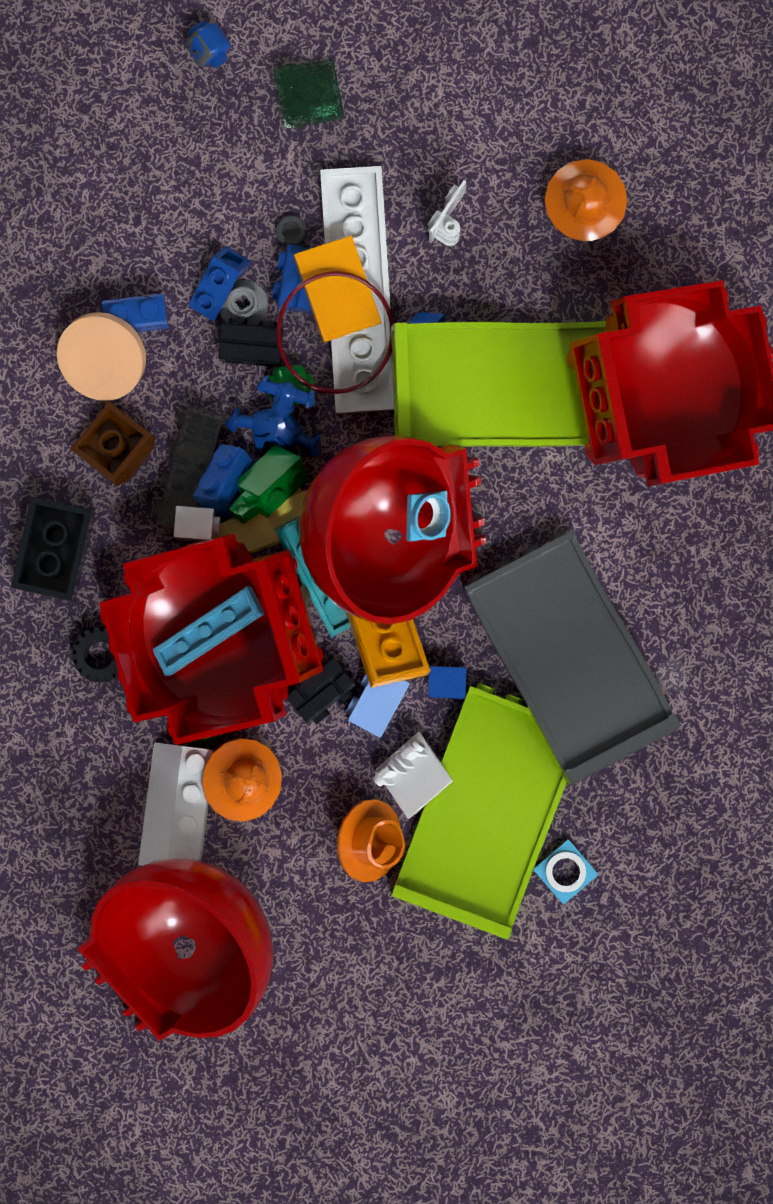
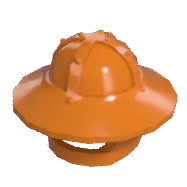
[545,159,628,242]
[202,738,282,822]
[337,799,405,882]

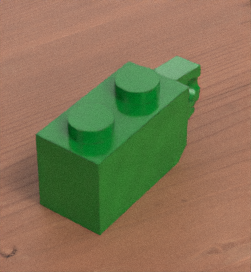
[229,445,309,524]

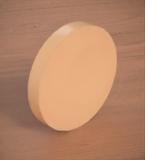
[57,312,146,401]

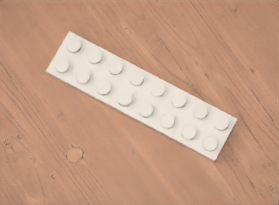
[320,166,394,414]

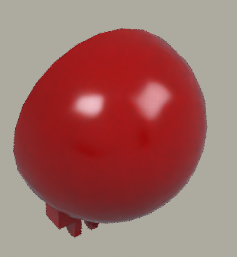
[299,435,487,624]
[77,858,274,1042]

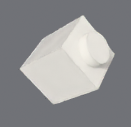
[174,506,220,542]

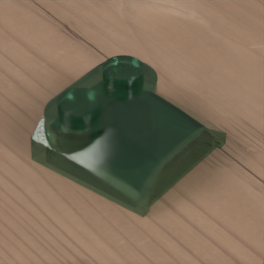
[273,59,345,131]

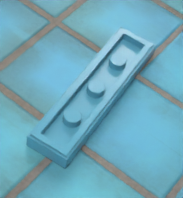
[152,586,265,676]

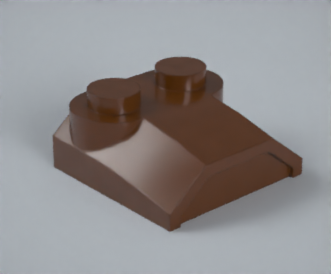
[69,401,156,486]

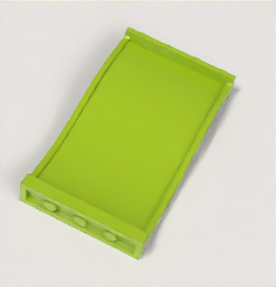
[391,321,606,448]
[391,683,567,940]

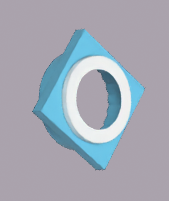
[406,490,451,541]
[533,839,599,905]

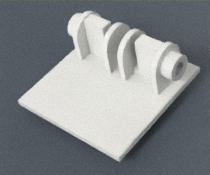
[427,180,466,246]
[373,732,453,819]

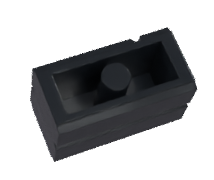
[218,318,284,367]
[287,656,356,725]

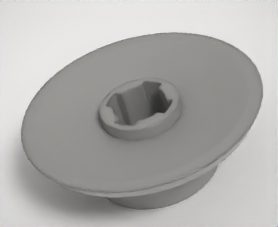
[220,280,268,325]

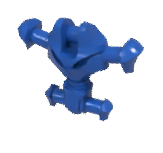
[225,376,322,457]

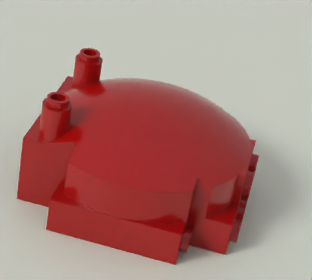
[567,280,773,487]
[99,533,324,745]

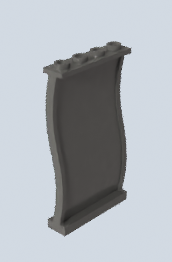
[464,530,681,787]

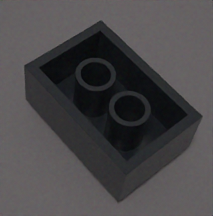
[11,497,96,603]

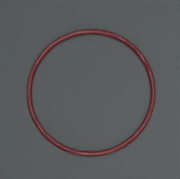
[276,271,394,394]

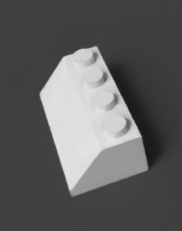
[138,742,215,866]

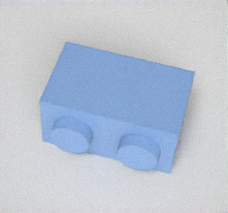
[346,675,410,738]

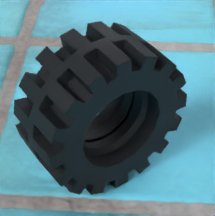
[72,627,118,683]

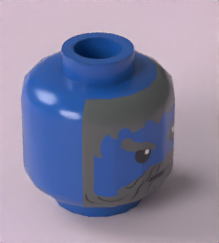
[186,21,231,69]

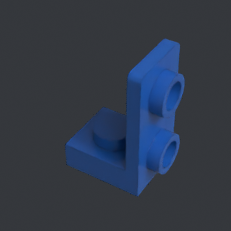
[189,246,251,321]

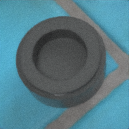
[276,216,307,246]

